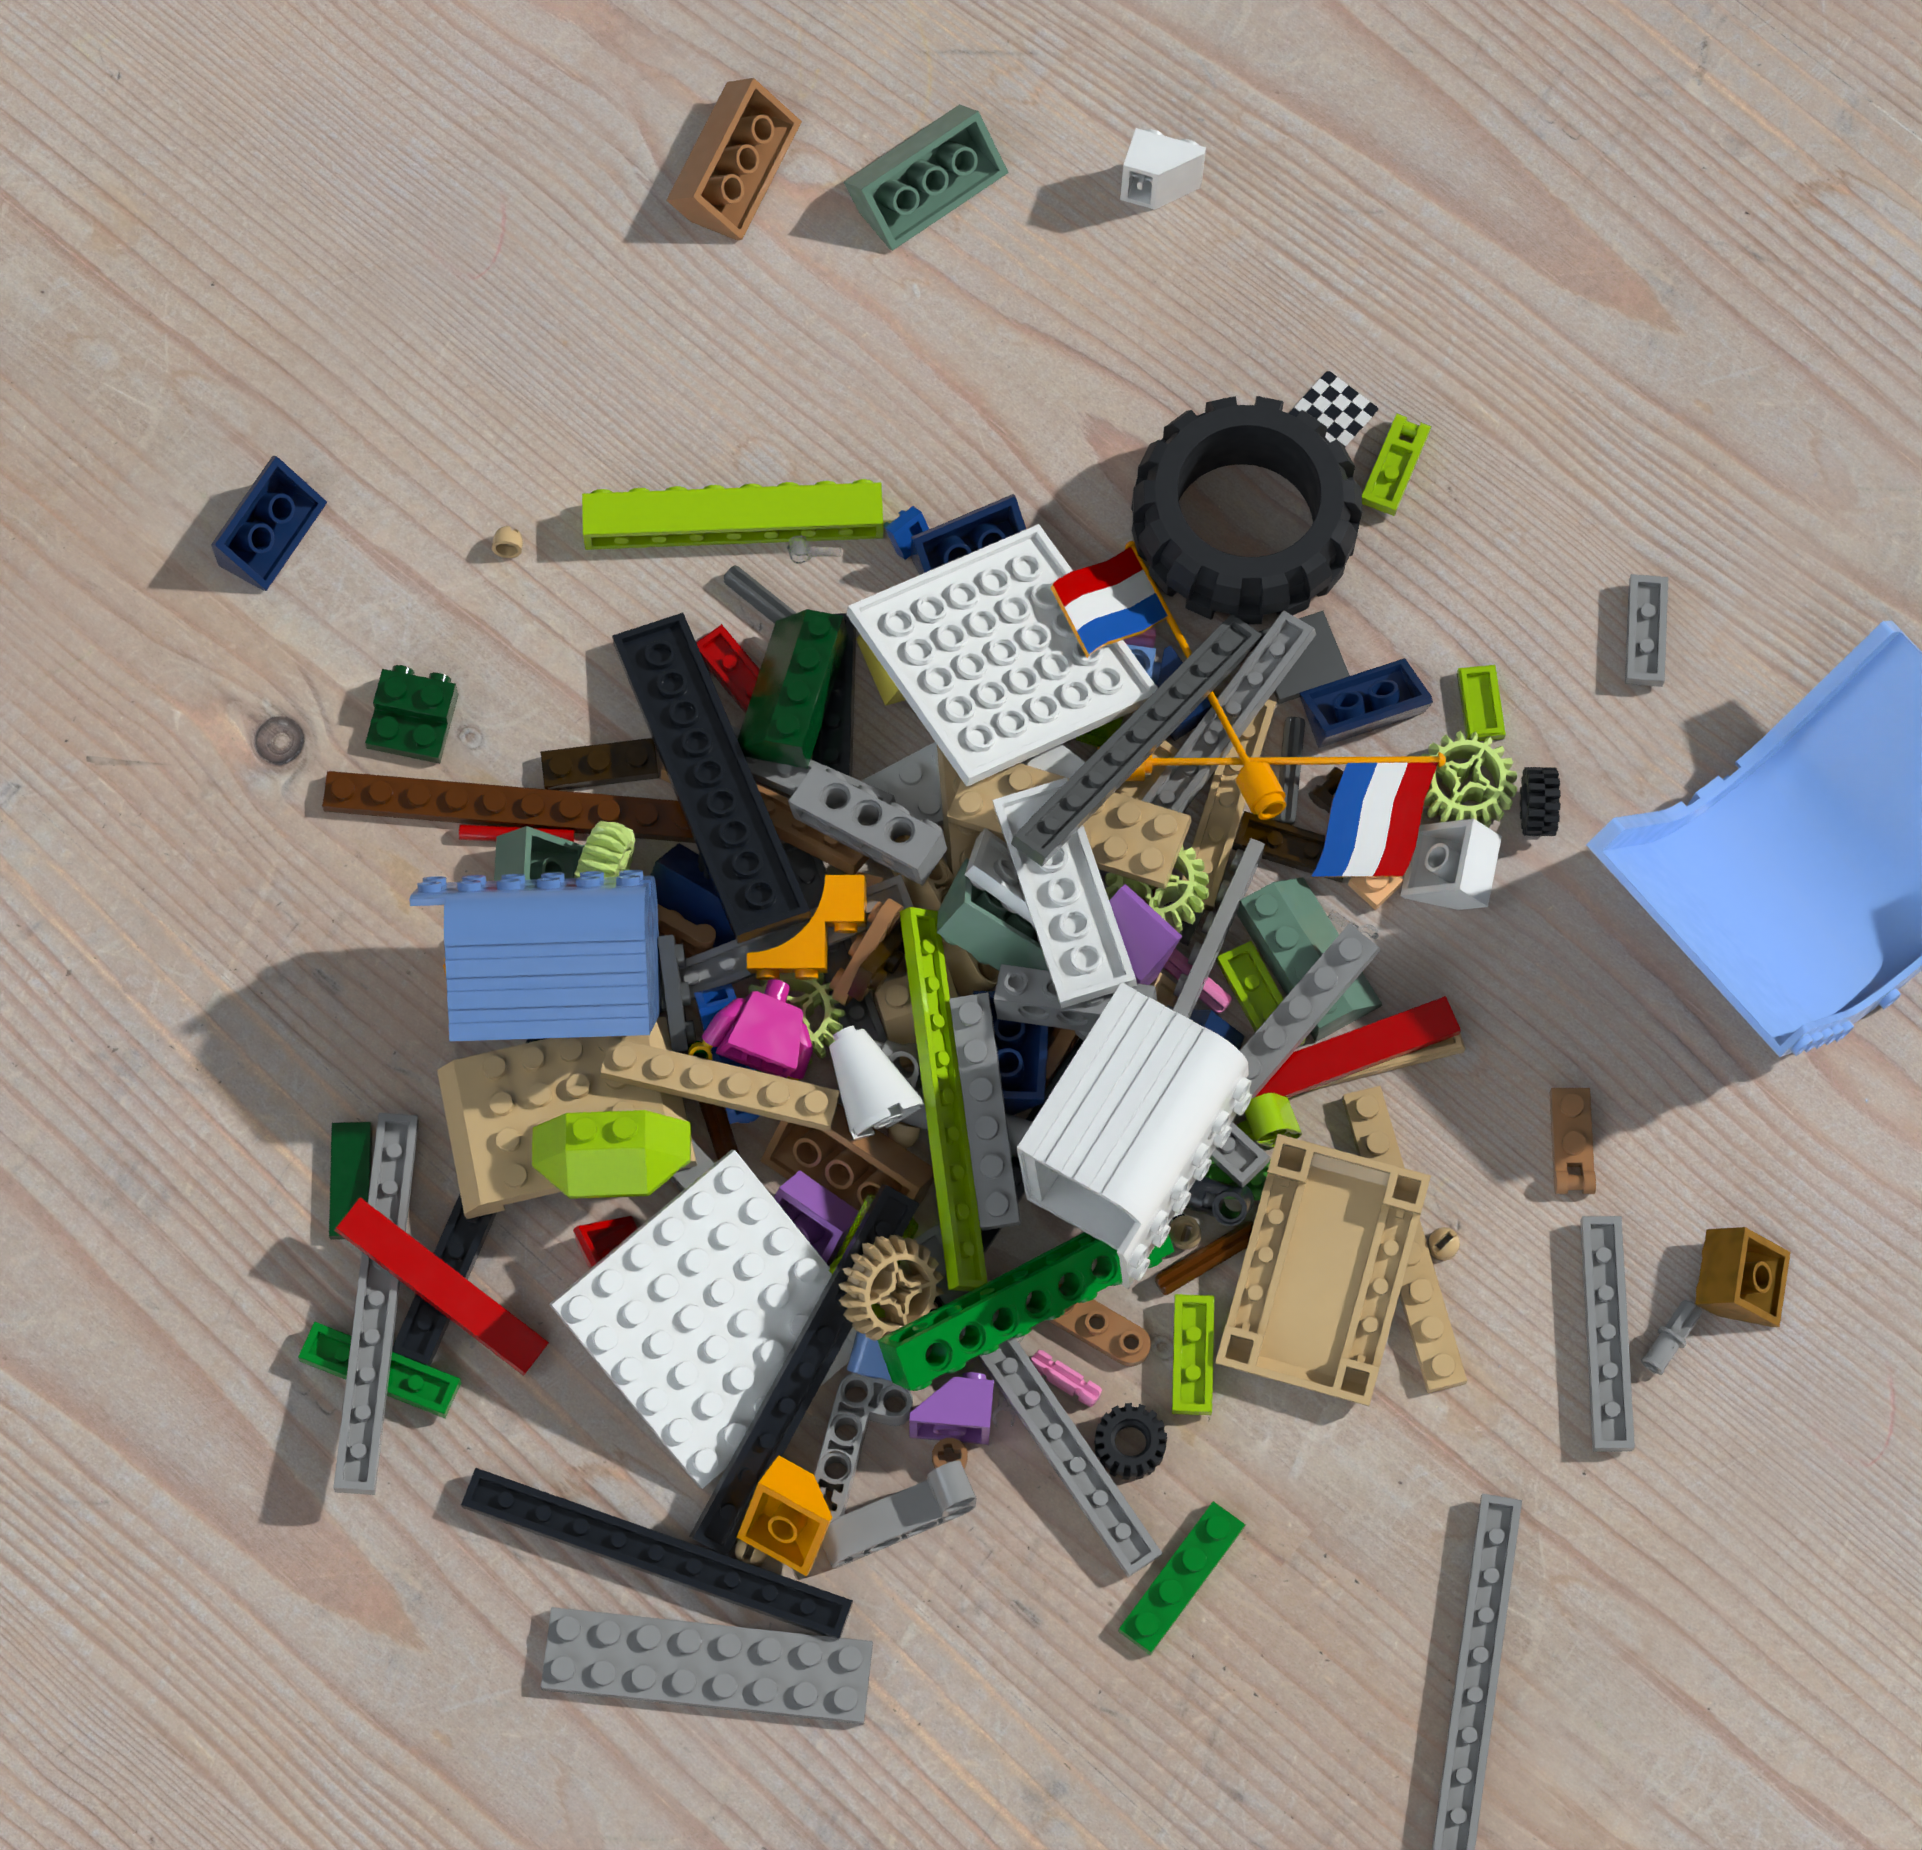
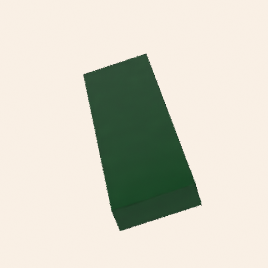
[329,1122,372,1240]

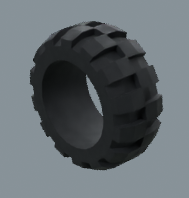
[1131,396,1362,624]

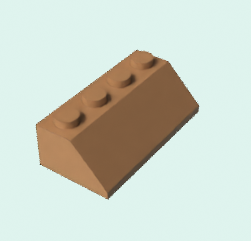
[666,78,802,241]
[760,1104,934,1227]

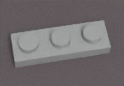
[1625,574,1668,687]

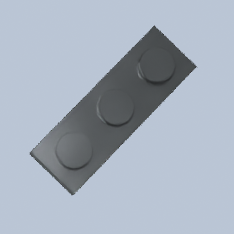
[658,935,696,1054]

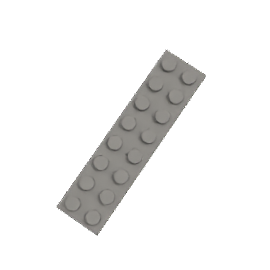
[541,1607,873,1724]

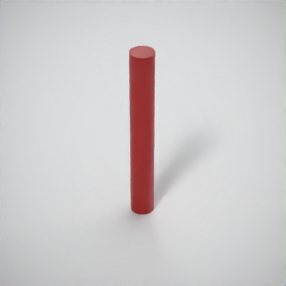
[459,825,575,842]

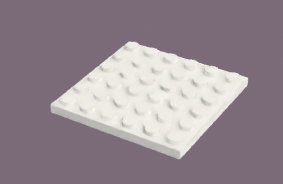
[846,524,1158,787]
[549,1150,857,1489]

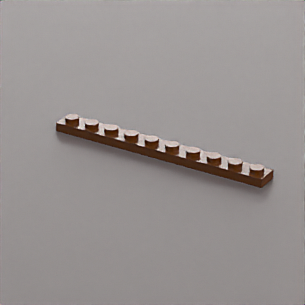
[322,771,696,843]

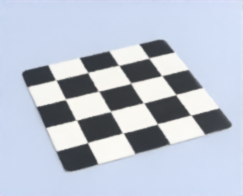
[1288,371,1378,447]

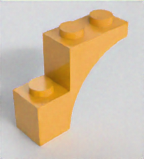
[747,875,867,980]

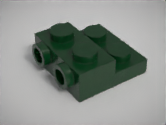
[365,665,459,764]

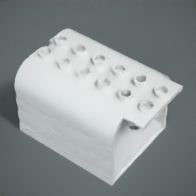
[1017,982,1252,1289]

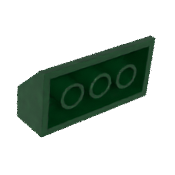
[737,609,849,769]

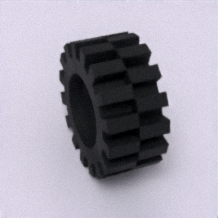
[1520,767,1561,836]
[1094,1403,1167,1480]

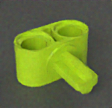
[1236,1093,1302,1147]

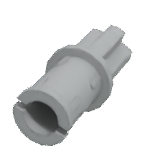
[1641,1300,1702,1375]

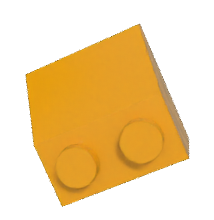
[736,1455,832,1576]

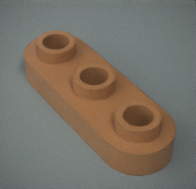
[829,898,903,1006]
[1048,1284,1151,1367]

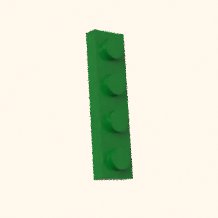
[298,1322,461,1419]
[1118,1501,1246,1655]

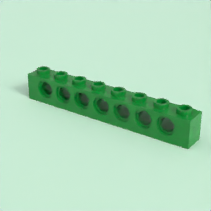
[877,1232,1174,1391]

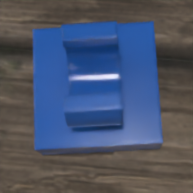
[883,506,929,560]

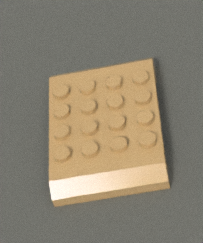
[437,1017,697,1219]
[1215,1134,1431,1406]

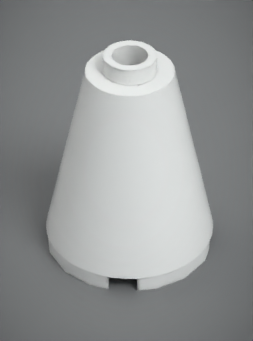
[829,1026,924,1140]

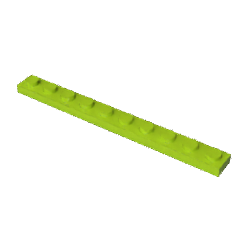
[899,907,988,1292]

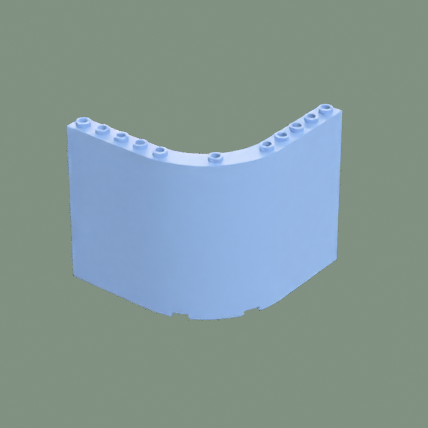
[1586,621,1922,1057]

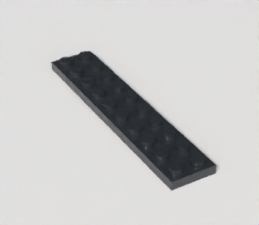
[612,613,811,944]

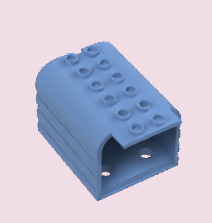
[409,870,662,1042]

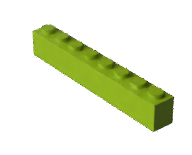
[582,479,884,550]

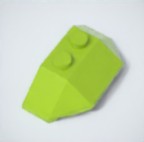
[532,1110,691,1199]

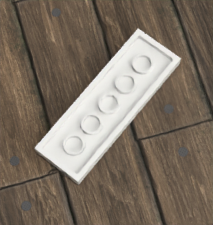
[993,777,1137,1009]

